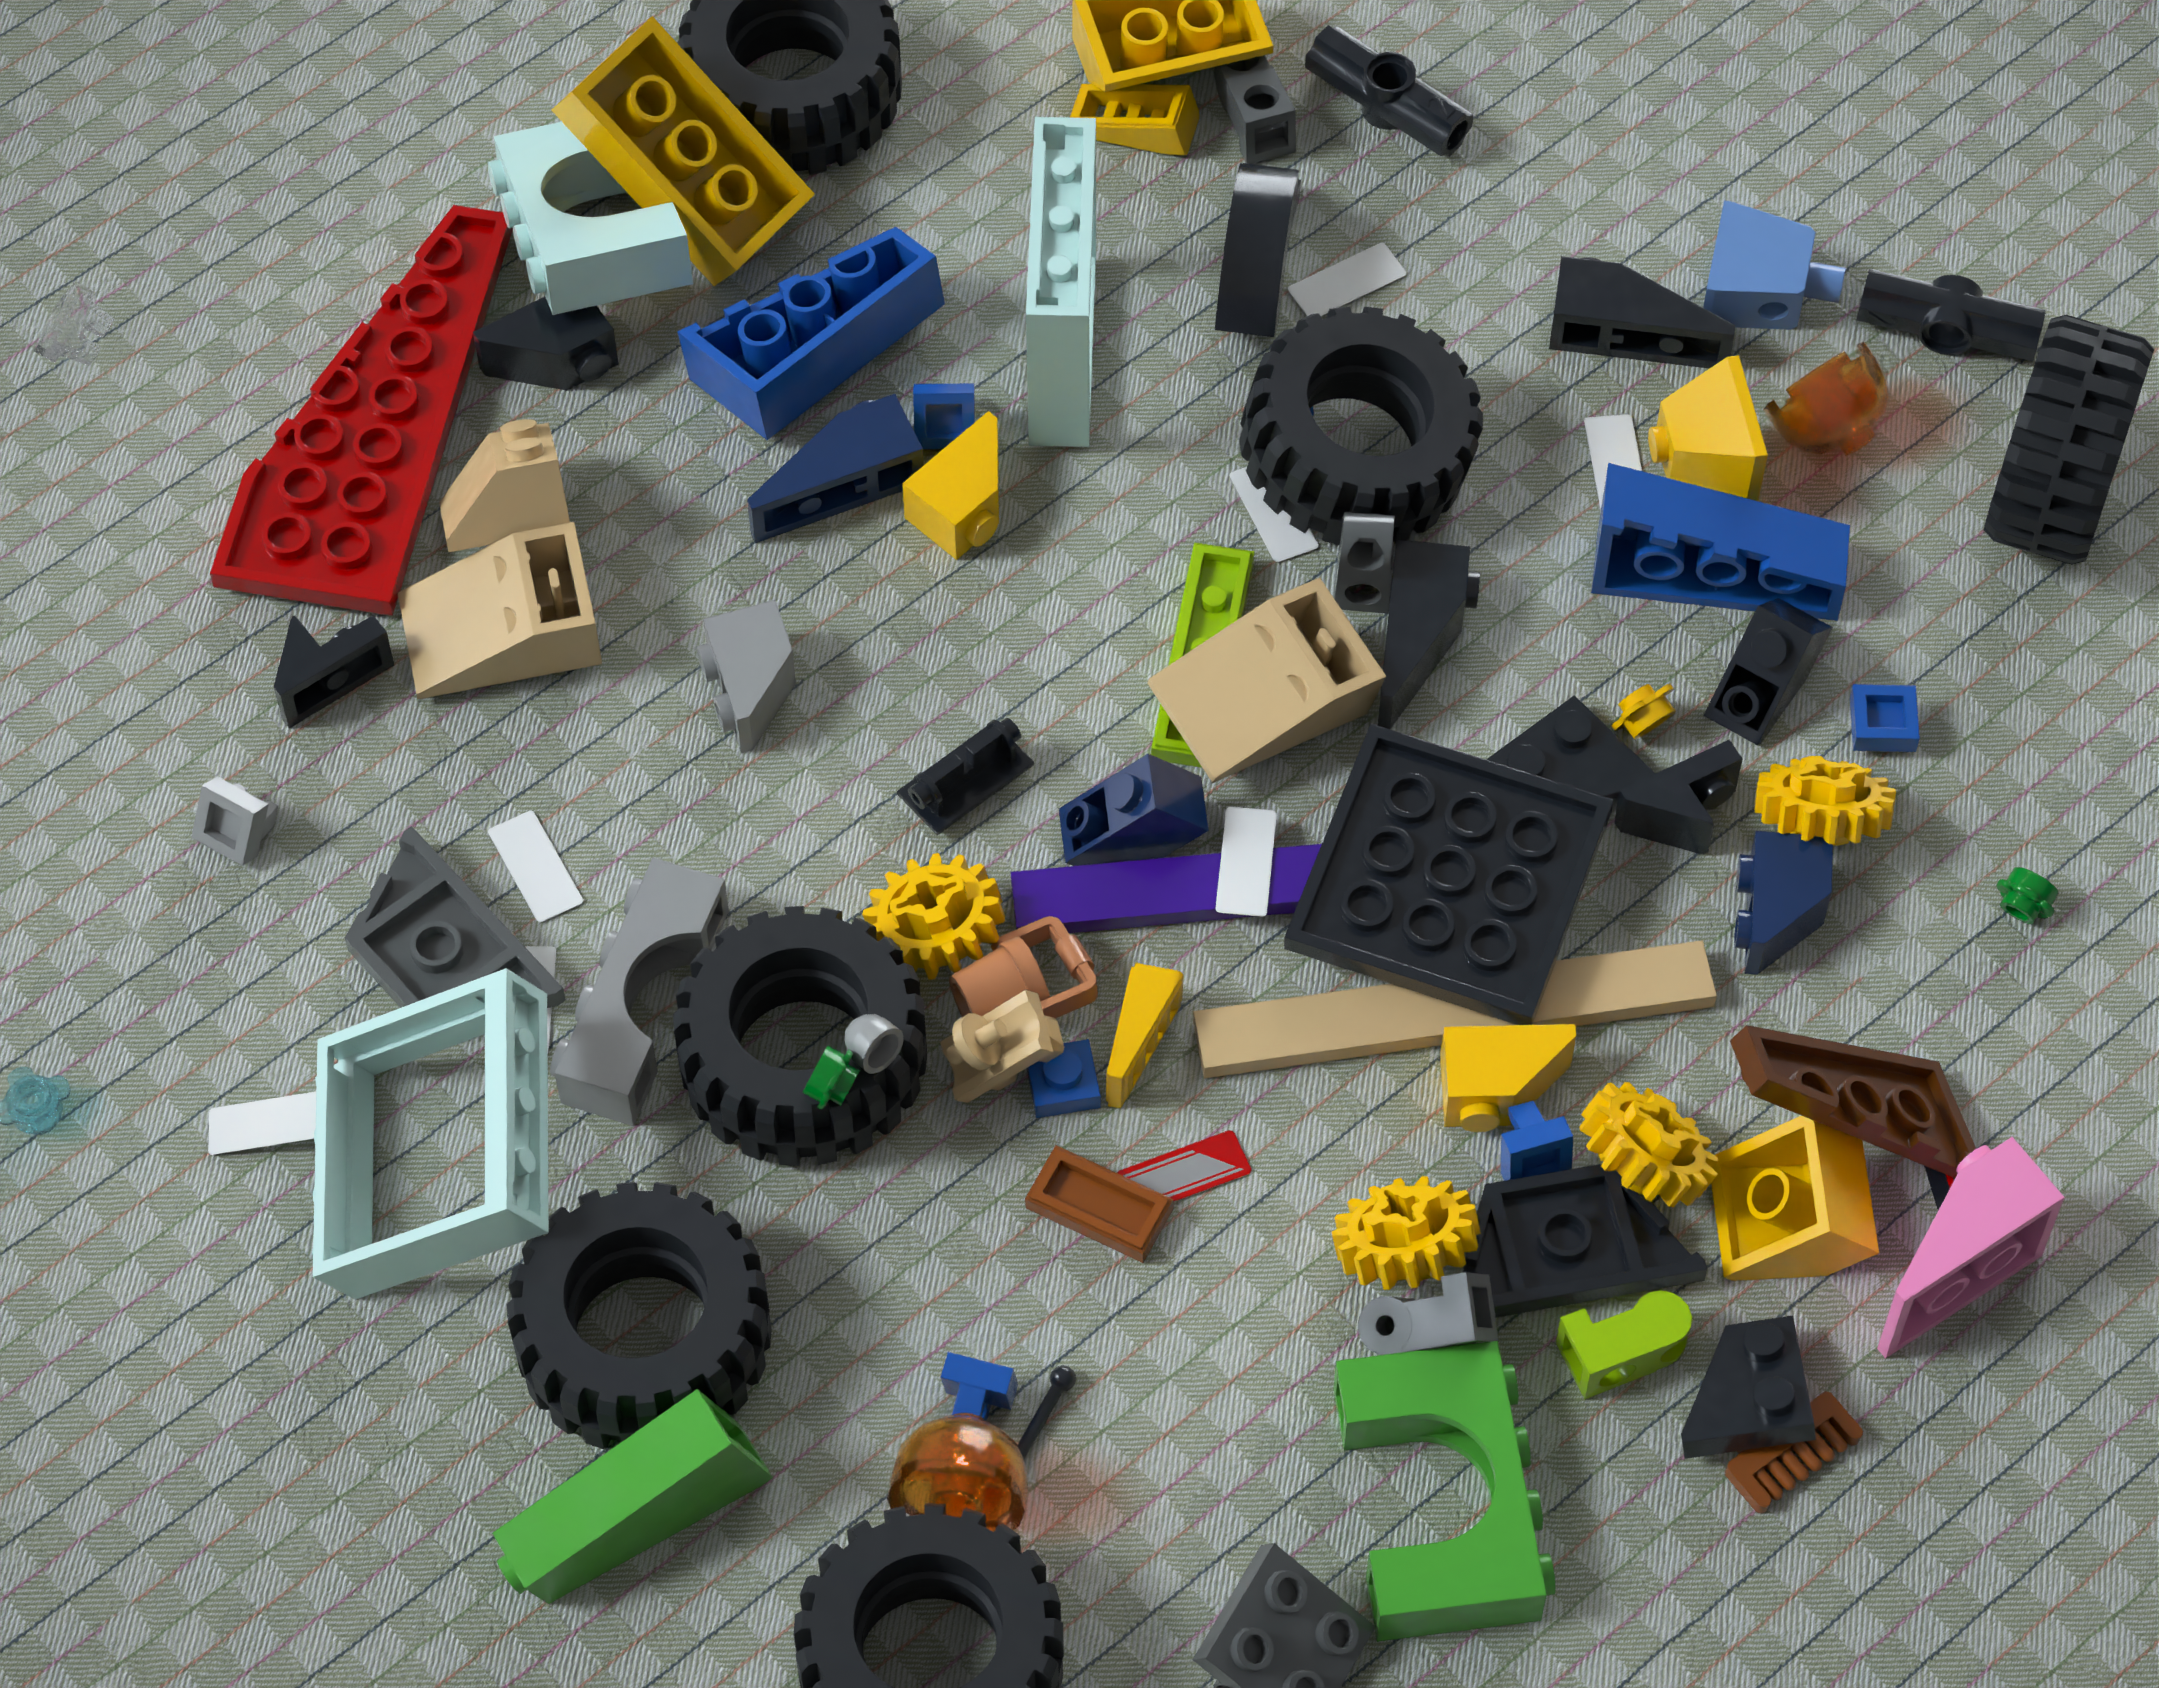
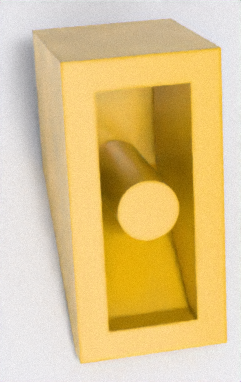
[902,411,999,560]
[1440,1024,1576,1132]

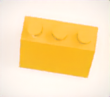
[1072,0,1274,92]

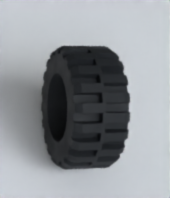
[677,0,902,176]
[1239,307,1483,545]
[1984,315,2154,565]
[673,906,927,1166]
[507,1182,772,1449]
[793,1503,1064,1688]

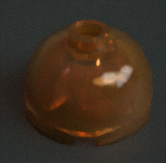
[1763,342,1889,457]
[887,1413,1028,1532]

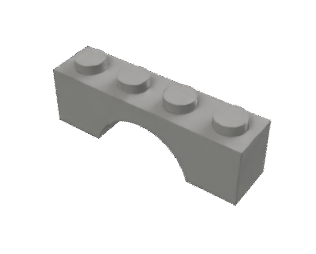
[550,858,729,1126]

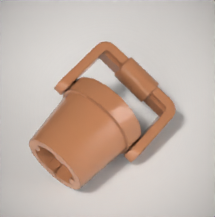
[949,916,1098,1019]

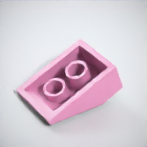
[1877,1137,2064,1359]

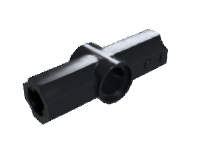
[1305,25,1473,157]
[1856,269,2046,362]

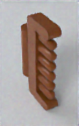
[1725,1391,1863,1514]

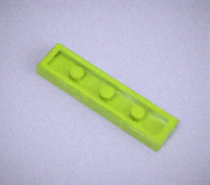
[1151,542,1255,768]

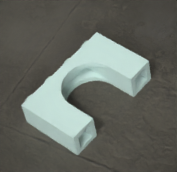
[488,122,693,315]

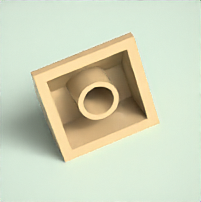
[439,419,570,552]

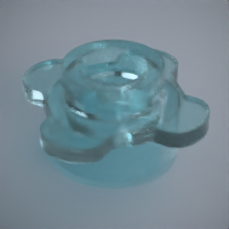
[0,1067,71,1134]

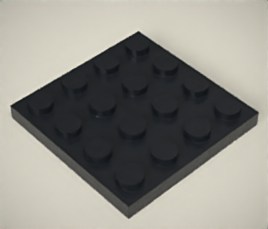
[1284,723,1613,1025]

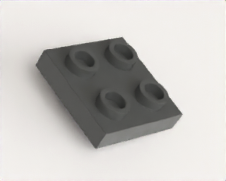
[1192,1543,1376,1688]

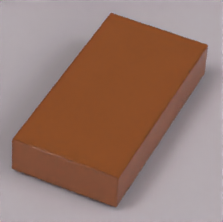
[1025,1145,1174,1263]

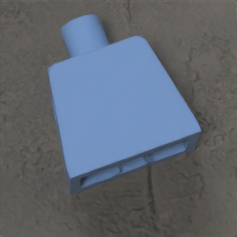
[1703,200,1846,330]

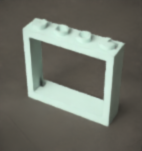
[1026,117,1096,447]
[311,968,549,1300]

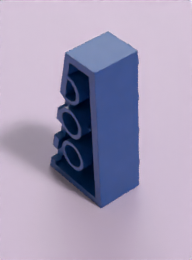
[677,227,945,440]
[1591,463,1850,621]

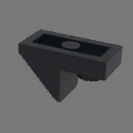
[274,615,394,729]
[1614,740,1743,854]

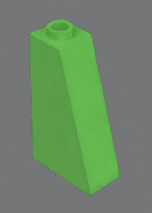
[492,1389,773,1604]

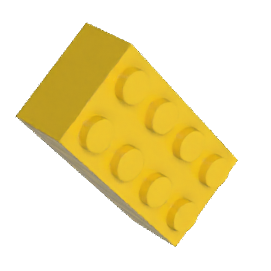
[551,16,815,286]

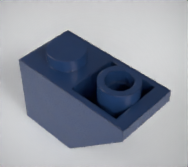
[1059,753,1209,866]
[1734,831,1833,975]

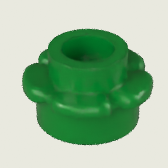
[1996,867,2059,924]
[802,1045,860,1110]

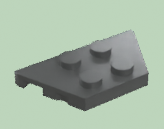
[345,826,566,1008]

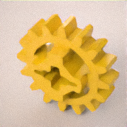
[1754,756,1896,846]
[862,853,1005,980]
[1579,1082,1719,1207]
[1332,1176,1481,1290]

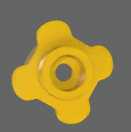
[1611,683,1676,740]

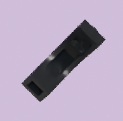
[1215,163,1301,337]

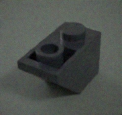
[1703,598,1833,745]

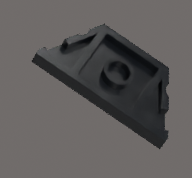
[1462,1164,1708,1318]

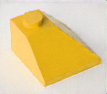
[1648,355,1768,501]

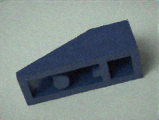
[747,394,924,543]

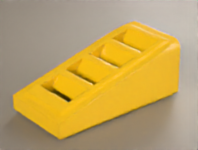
[1070,84,1200,155]
[1106,963,1184,1109]

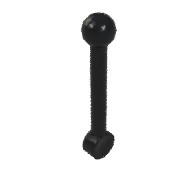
[994,1365,1076,1489]

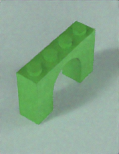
[1333,1341,1556,1642]

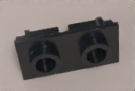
[897,718,1034,836]

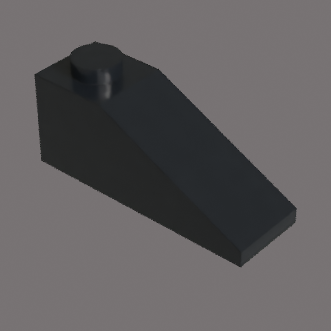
[1549,256,1735,369]
[1378,539,1480,729]

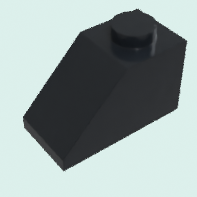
[473,296,619,391]

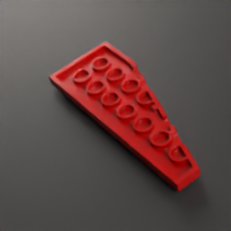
[210,205,513,616]

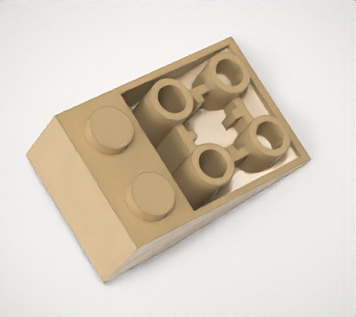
[398,522,602,699]
[1147,577,1386,783]

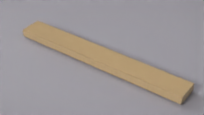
[1193,940,1717,1079]

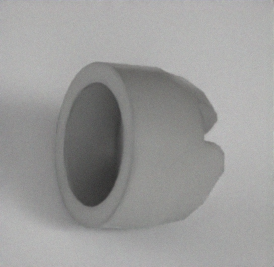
[844,1014,903,1074]

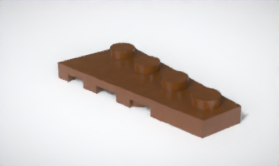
[1730,1025,1976,1178]

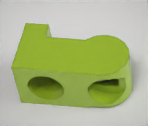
[1556,1290,1692,1400]

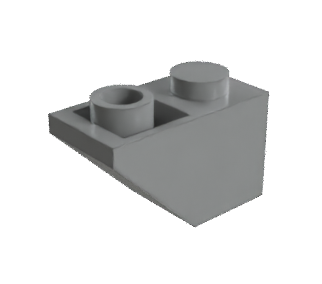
[696,600,796,753]

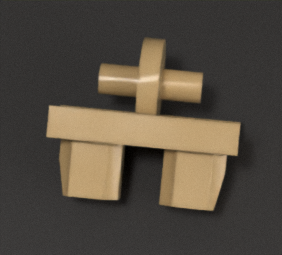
[940,990,1064,1103]

